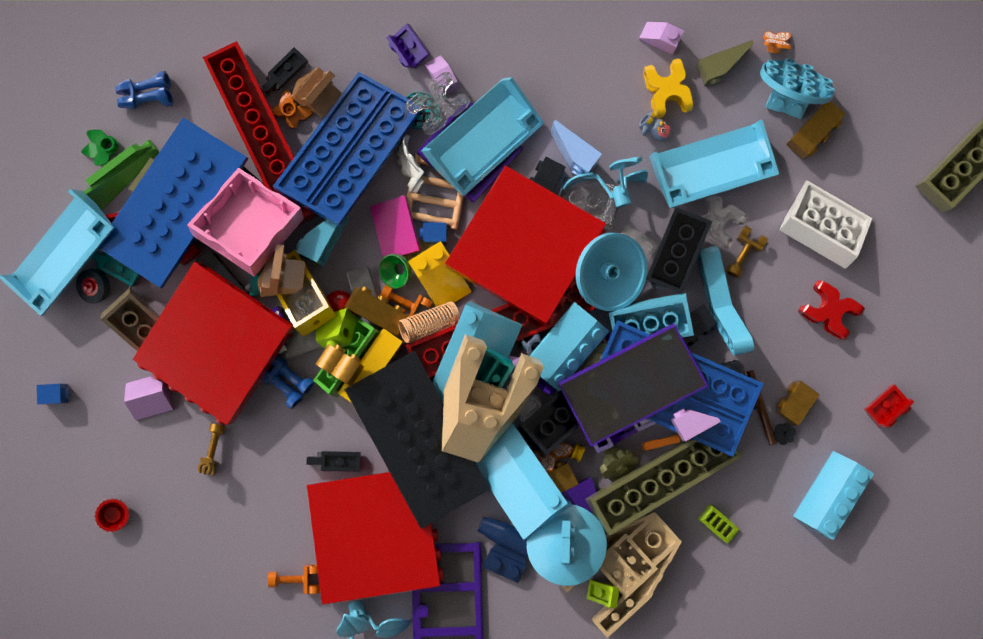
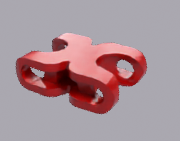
[798,281,865,340]

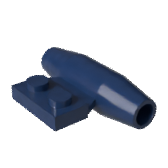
[477,517,529,583]

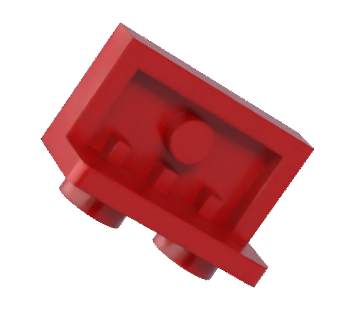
[864,384,914,428]

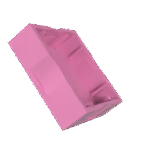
[187,168,304,277]

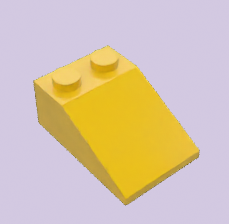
[408,241,472,311]

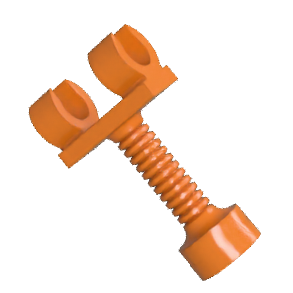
[380,285,433,322]
[268,564,320,594]

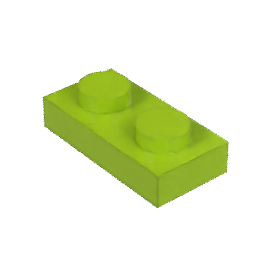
[587,579,619,608]

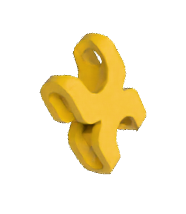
[643,58,693,119]

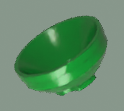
[379,254,411,289]

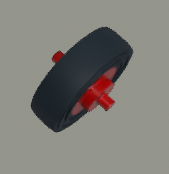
[76,269,110,303]

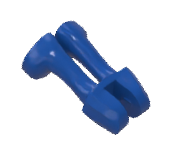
[115,71,173,109]
[262,356,315,409]

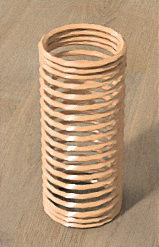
[398,301,460,344]

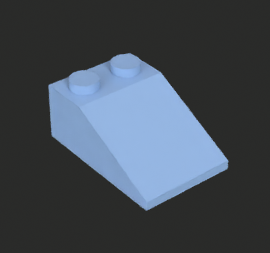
[551,120,602,176]

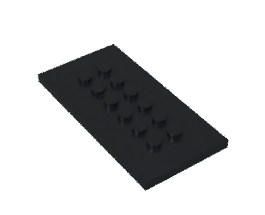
[344,351,490,529]

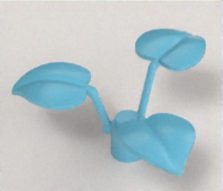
[563,157,648,208]
[336,600,410,639]

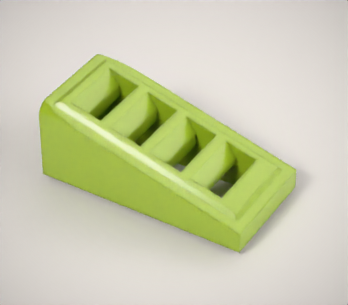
[697,504,740,544]

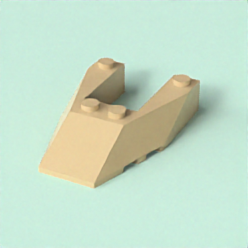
[442,334,544,462]
[562,512,682,638]

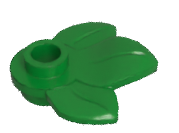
[81,129,119,166]

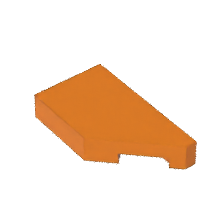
[641,435,680,451]

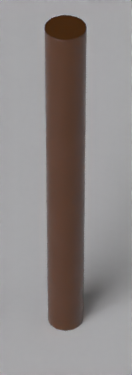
[746,370,777,446]

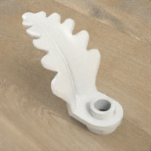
[397,135,424,194]

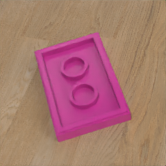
[370,195,421,257]

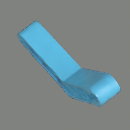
[698,246,754,356]

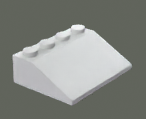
[780,180,872,269]

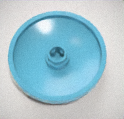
[576,233,647,311]

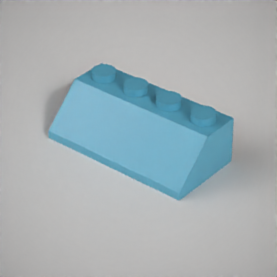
[609,293,694,341]
[530,302,609,391]
[793,451,874,540]

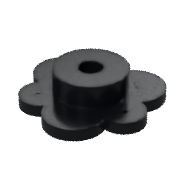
[774,423,796,445]

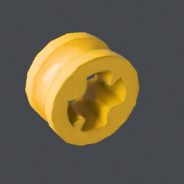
[570,443,586,462]

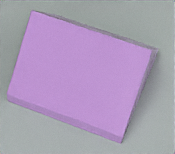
[124,376,174,421]

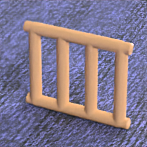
[407,154,464,230]

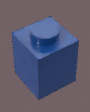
[420,223,447,245]
[36,383,70,405]

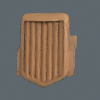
[290,67,342,118]
[257,244,305,297]

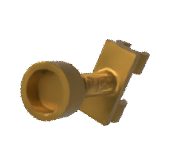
[726,225,768,278]
[197,423,226,476]

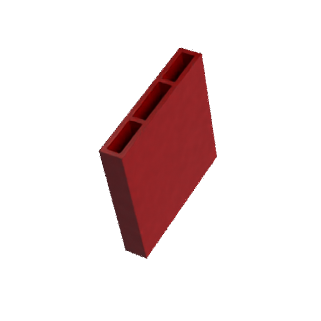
[445,165,607,326]
[132,262,295,425]
[306,472,444,605]

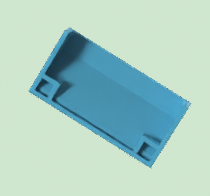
[421,77,544,196]
[649,120,779,208]
[0,189,115,316]
[432,301,522,404]
[476,422,572,540]

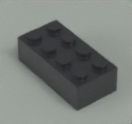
[646,206,713,294]
[517,380,604,458]

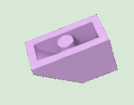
[639,22,684,55]
[424,55,458,97]
[671,409,721,441]

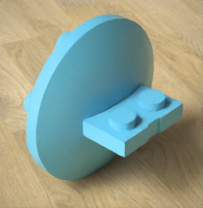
[760,58,835,119]
[527,505,607,586]

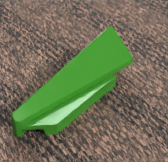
[83,140,159,211]

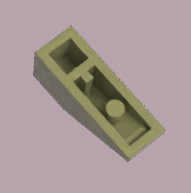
[696,40,754,86]

